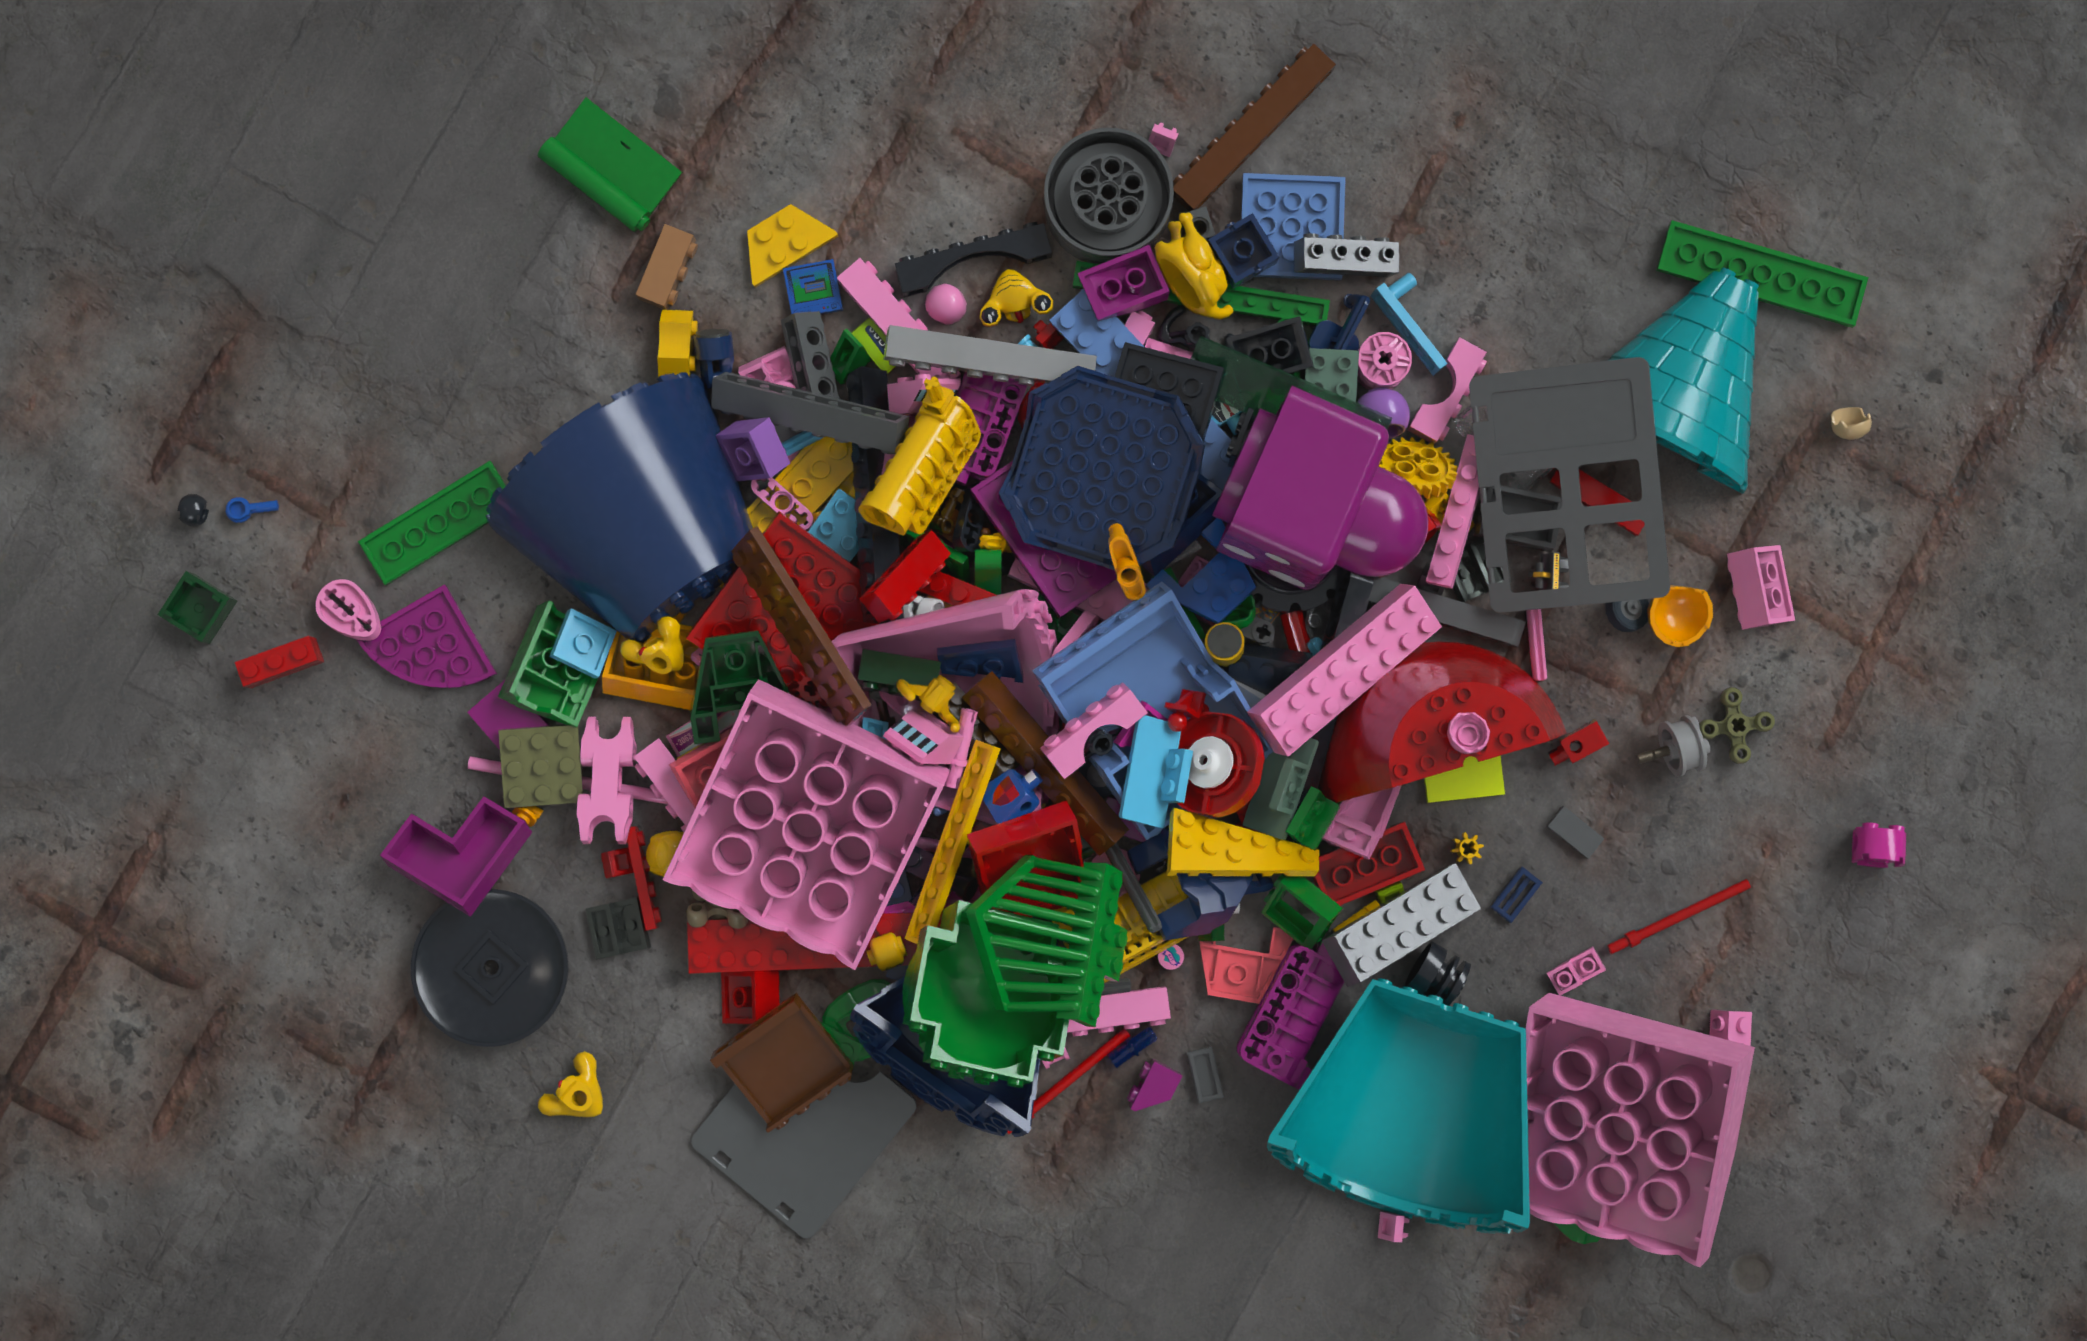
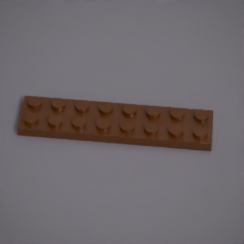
[731,526,872,726]

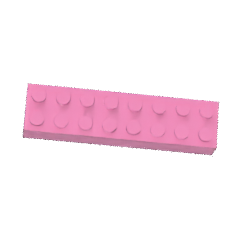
[1247,584,1442,756]

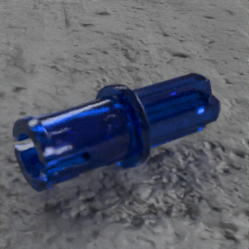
[1108,1027,1158,1069]

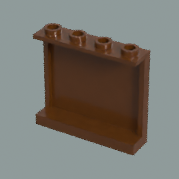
[710,993,854,1133]

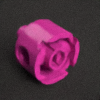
[1851,823,1906,868]

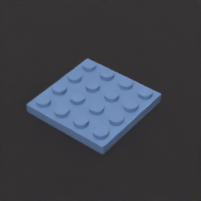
[1241,173,1345,280]

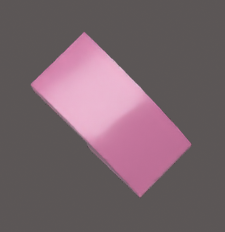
[1547,946,1606,996]

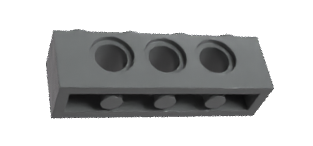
[781,311,840,399]

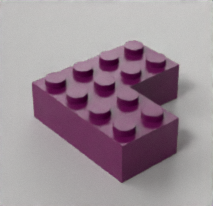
[380,796,532,917]

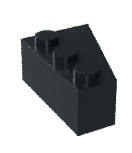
[1228,643,1313,695]

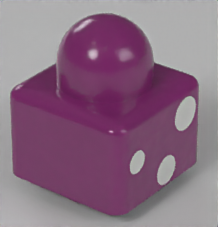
[1212,386,1428,590]

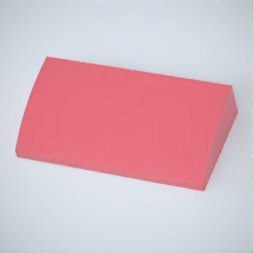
[669,727,733,808]

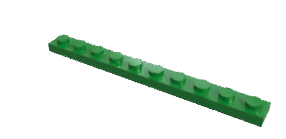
[1072,261,1330,326]

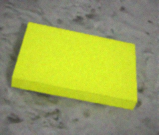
[1424,756,1505,803]

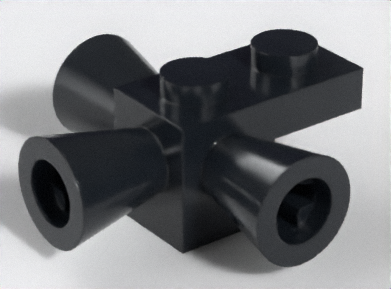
[904,844,978,906]

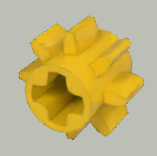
[1450,832,1484,865]

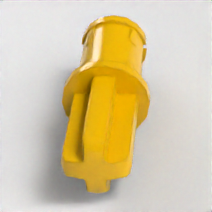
[979,533,1012,553]

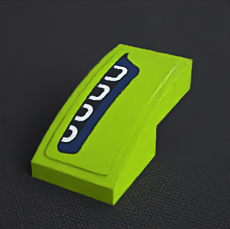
[851,317,896,374]

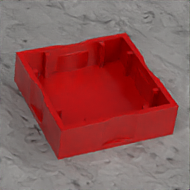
[967,801,1084,918]

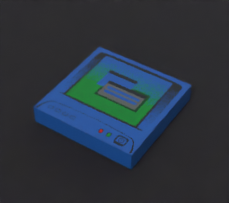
[783,259,843,315]

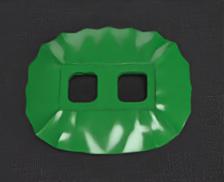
[822,979,891,1061]

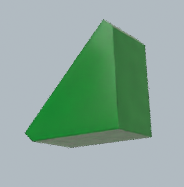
[830,329,872,384]

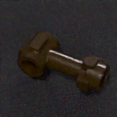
[929,486,966,535]
[868,691,896,729]

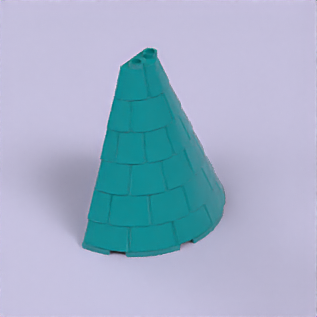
[1608,267,1759,494]

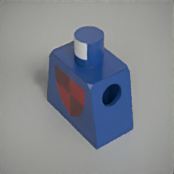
[983,769,1043,824]

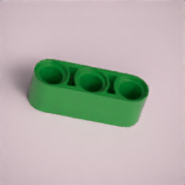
[975,549,1002,595]

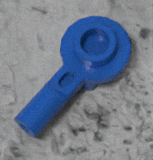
[225,497,279,523]

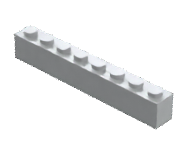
[883,325,1097,386]

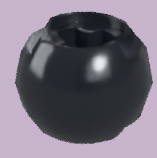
[177,494,209,526]

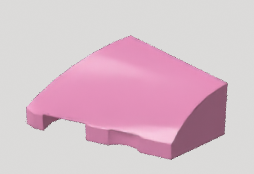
[738,346,795,386]

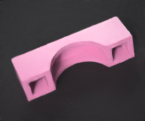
[1407,337,1487,444]
[1040,682,1148,779]

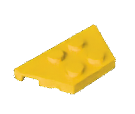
[747,204,838,288]

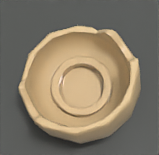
[1831,407,1872,440]

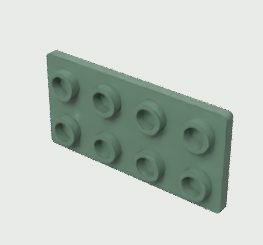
[1304,348,1359,413]
[1243,738,1319,840]

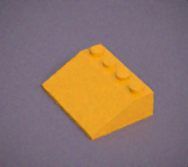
[602,624,699,710]

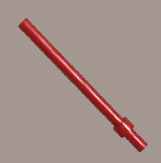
[1607,879,1751,954]
[1007,1028,1131,1134]

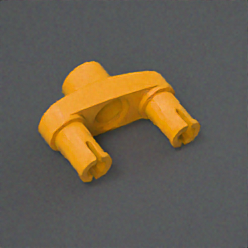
[1108,523,1146,600]

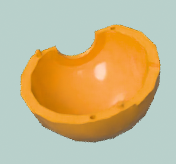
[1647,585,1713,647]

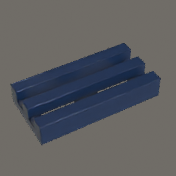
[1490,866,1543,923]

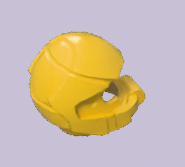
[646,831,684,877]

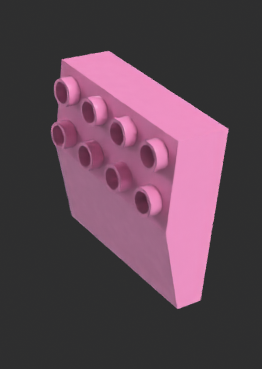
[663,679,950,970]
[1526,993,1755,1268]

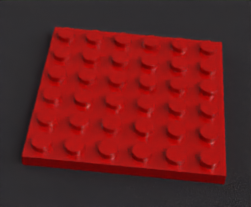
[686,511,878,697]

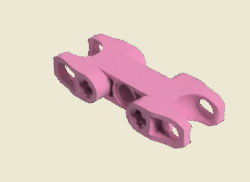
[577,717,637,844]

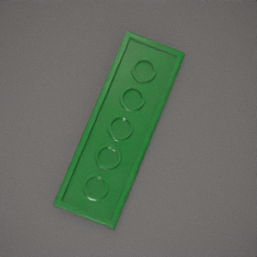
[358,461,506,586]

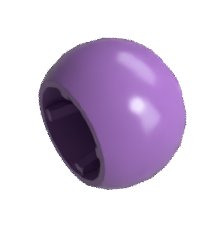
[1355,387,1410,439]

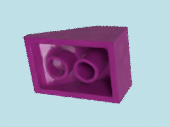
[1078,245,1170,321]

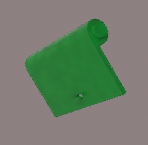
[537,97,683,232]

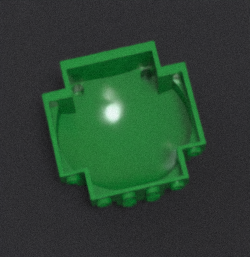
[903,900,1069,1088]

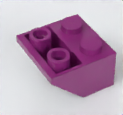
[1127,1058,1182,1111]

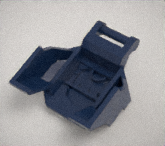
[1127,826,1274,941]

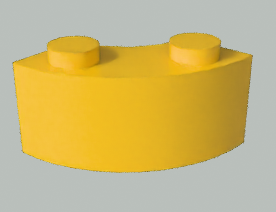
[657,310,698,377]

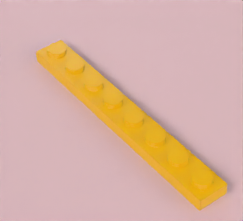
[904,740,1001,944]

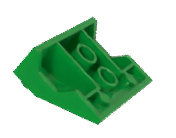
[498,600,610,728]

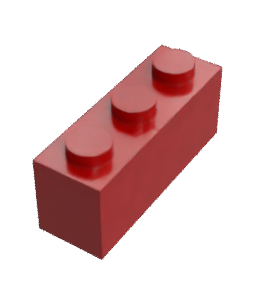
[235,636,324,688]

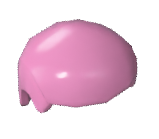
[925,284,967,325]
[1447,712,1490,754]

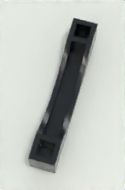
[895,222,1052,298]

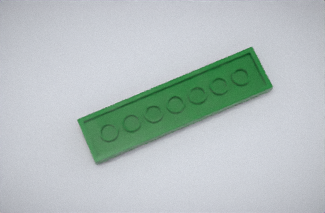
[1656,220,1869,328]

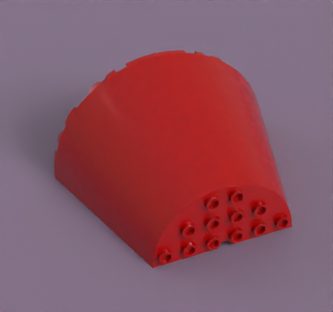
[1318,641,1567,803]

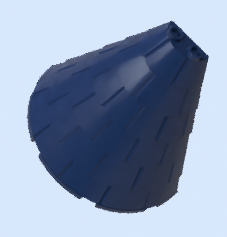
[850,916,1059,1137]

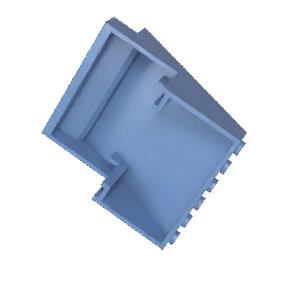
[1032,581,1274,840]

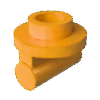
[512,806,544,827]

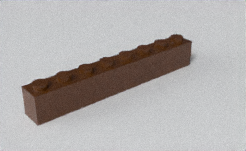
[1173,44,1336,212]
[962,671,1130,856]

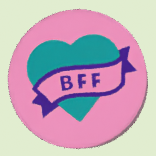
[1158,944,1184,970]

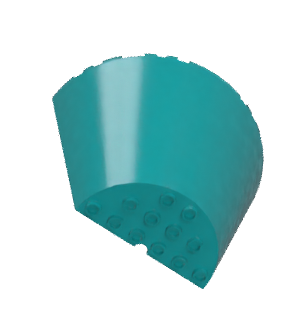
[1267,978,1530,1234]

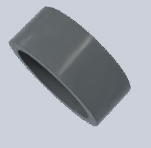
[1044,128,1174,264]

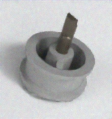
[1636,715,1710,777]

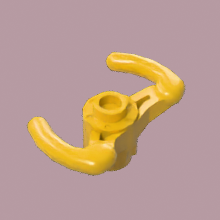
[896,675,961,733]

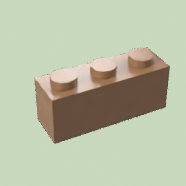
[636,224,698,310]

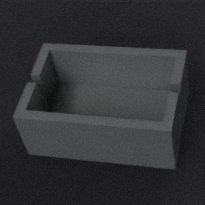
[1473,485,1562,552]

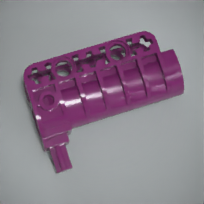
[954,372,1027,488]
[1236,941,1345,1090]

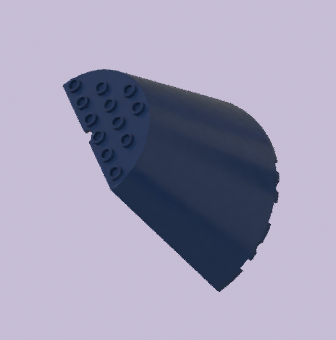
[486,372,753,643]

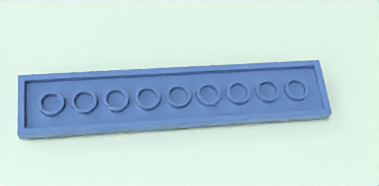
[1049,289,1232,491]

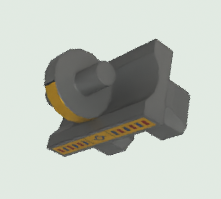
[1528,552,1569,590]

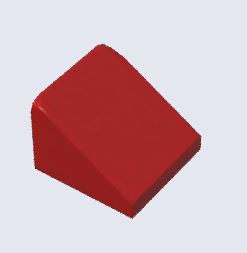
[601,848,634,879]

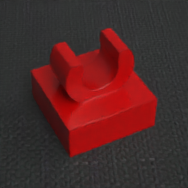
[1033,320,1064,349]

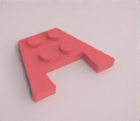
[1199,927,1294,1004]

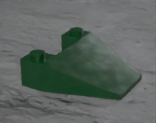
[689,630,792,745]

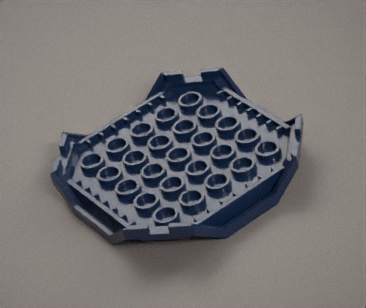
[999,366,1205,573]

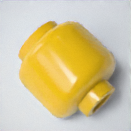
[866,932,907,971]

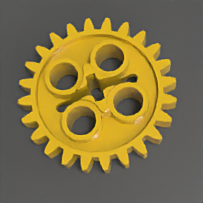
[1379,437,1458,499]

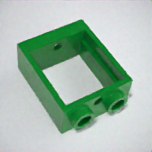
[1261,874,1343,950]

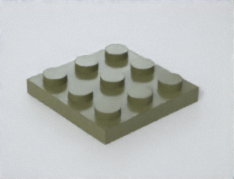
[498,725,583,808]

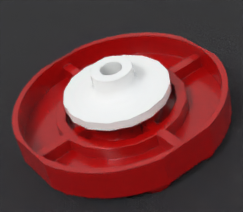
[1177,712,1265,817]

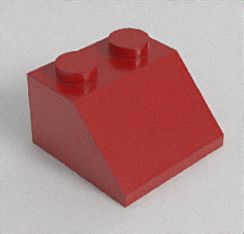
[721,970,780,1024]

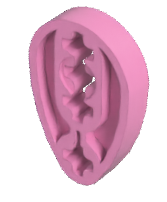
[316,579,381,641]

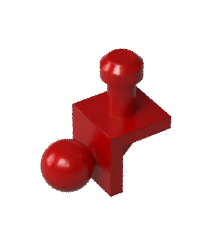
[1164,689,1209,732]

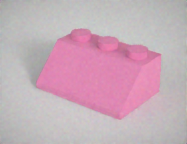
[1727,545,1795,630]

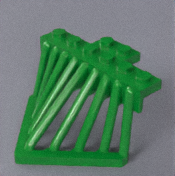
[966,855,1128,1027]

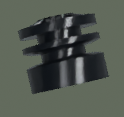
[1404,941,1471,1006]

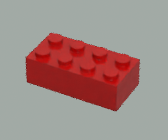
[1312,822,1425,906]

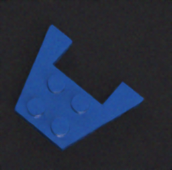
[1146,518,1256,624]

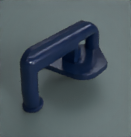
[1308,294,1370,351]

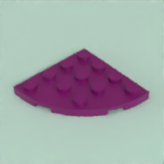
[357,584,497,688]

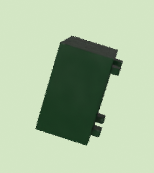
[157,571,237,644]

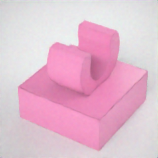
[1148,123,1179,157]
[1378,1212,1409,1242]

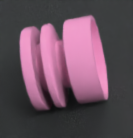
[1357,332,1412,390]

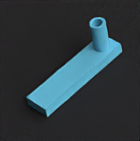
[1370,273,1448,376]

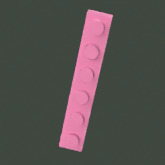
[1426,434,1480,589]

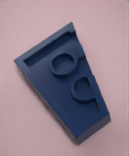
[937,639,1024,683]

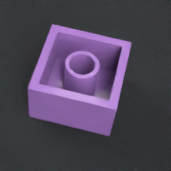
[716,417,790,481]

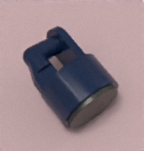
[693,329,734,389]

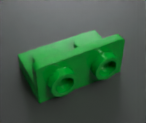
[1285,786,1340,851]

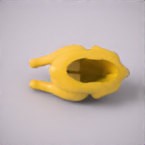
[1155,212,1233,320]

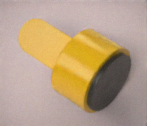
[1205,622,1244,668]

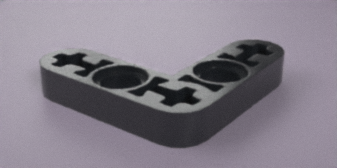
[952,482,1015,576]

